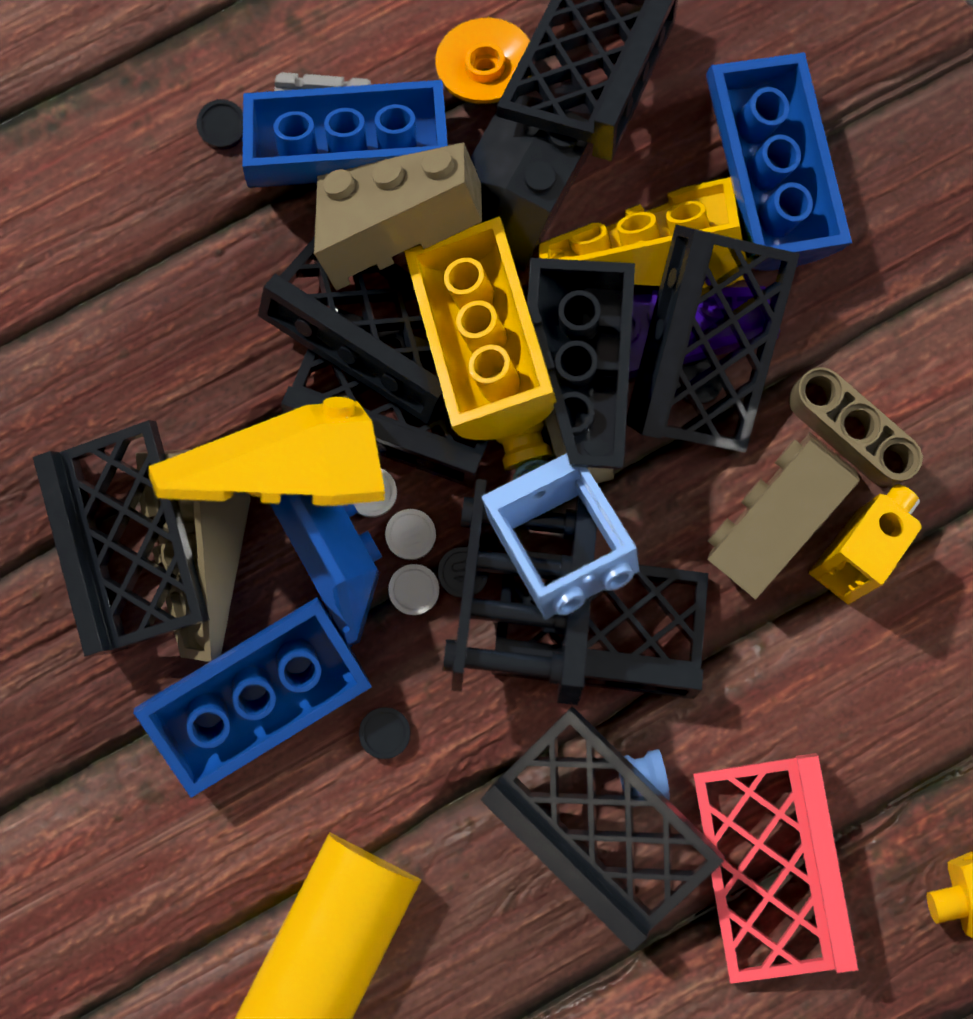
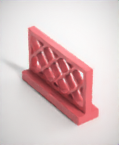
[693,753,858,984]

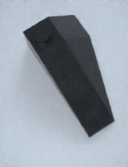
[527,258,635,470]

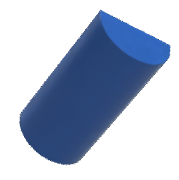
[706,52,852,271]
[242,80,448,188]
[134,597,372,798]

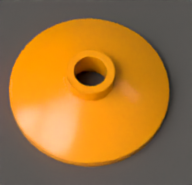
[435,18,530,104]

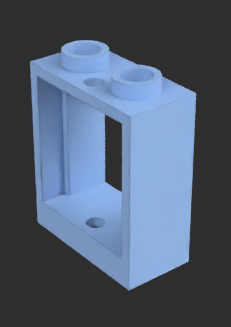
[481,454,640,620]

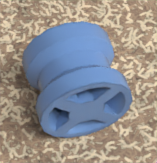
[619,749,670,807]

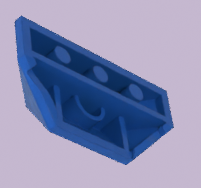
[270,494,382,647]

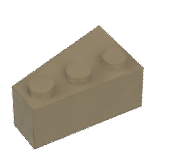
[314,142,482,291]
[707,432,860,599]

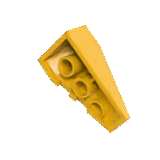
[539,177,747,288]
[149,397,385,506]

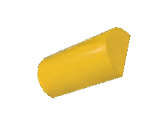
[404,216,556,440]
[235,832,422,1019]

